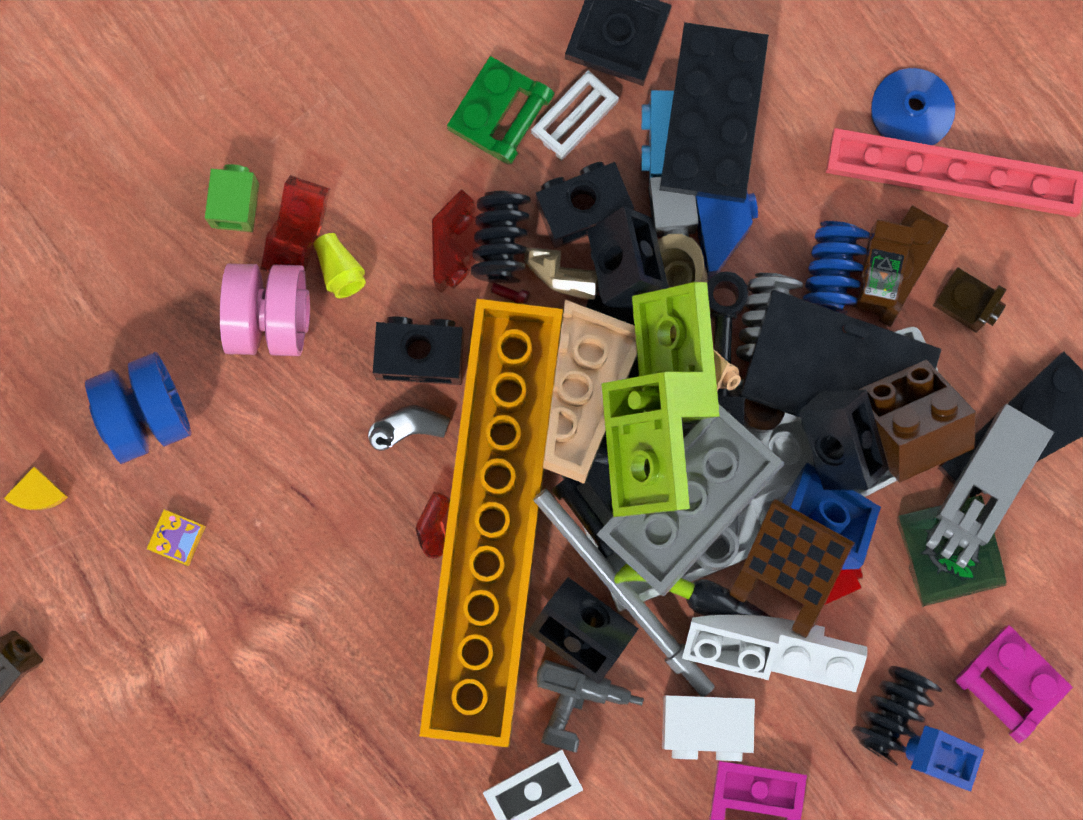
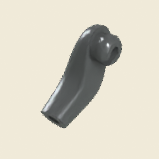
[368,405,450,451]

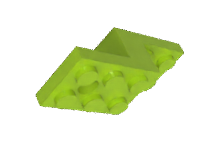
[601,282,720,517]

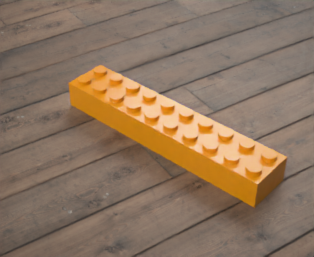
[419,299,563,747]

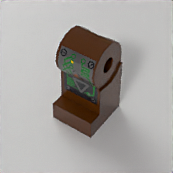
[859,220,916,309]

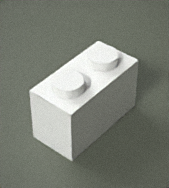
[662,695,755,761]
[483,749,583,820]

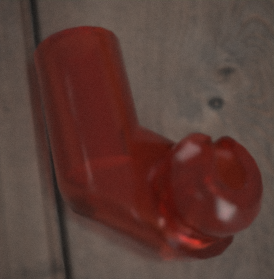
[415,492,450,559]

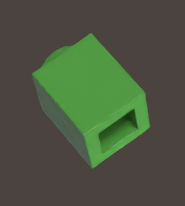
[205,164,259,232]

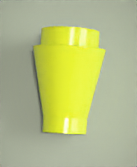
[313,233,366,299]

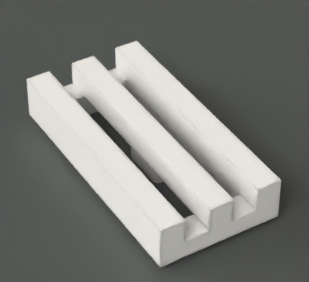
[531,70,619,161]

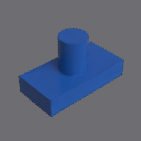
[906,726,984,792]

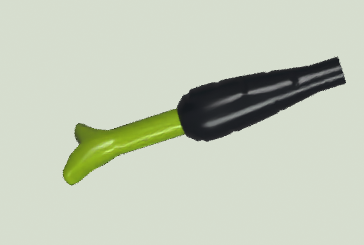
[614,563,772,617]

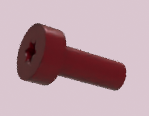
[491,283,530,305]

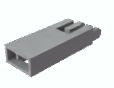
[925,404,1054,568]

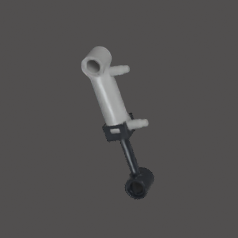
[682,271,748,571]

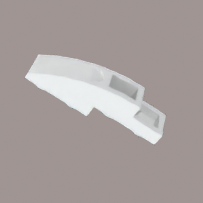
[682,615,867,692]

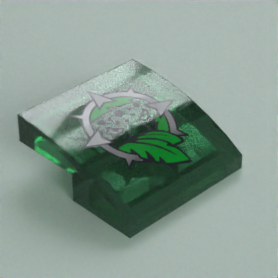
[897,495,1007,607]

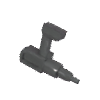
[536,660,644,753]

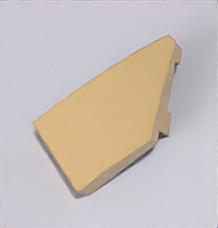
[524,247,599,300]

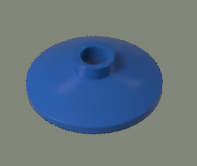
[871,68,955,145]

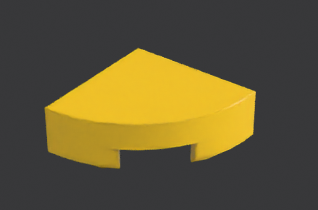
[4,467,68,510]

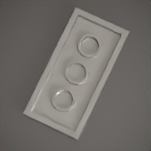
[597,405,785,596]

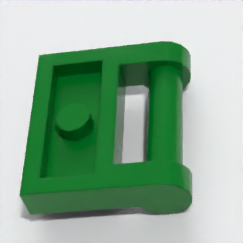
[447,56,555,165]

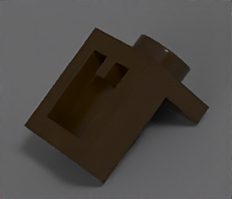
[933,267,1007,332]
[0,631,43,703]

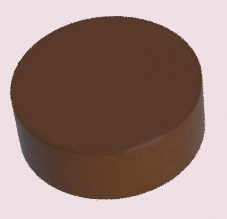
[744,399,785,432]

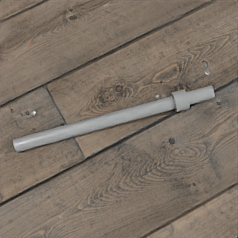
[533,489,715,697]

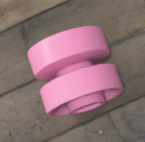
[220,263,310,356]

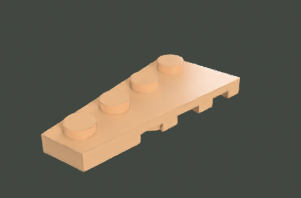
[543,300,637,484]

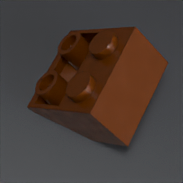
[858,359,976,483]

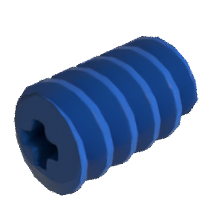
[802,221,870,315]

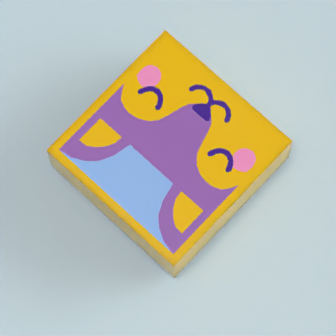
[147,509,206,566]

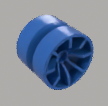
[85,352,192,464]

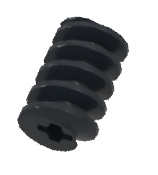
[471,191,531,283]
[851,666,942,766]

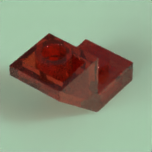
[260,175,330,272]
[432,189,475,293]

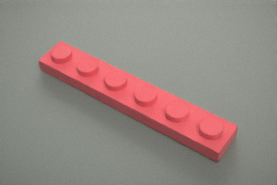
[826,128,1083,217]

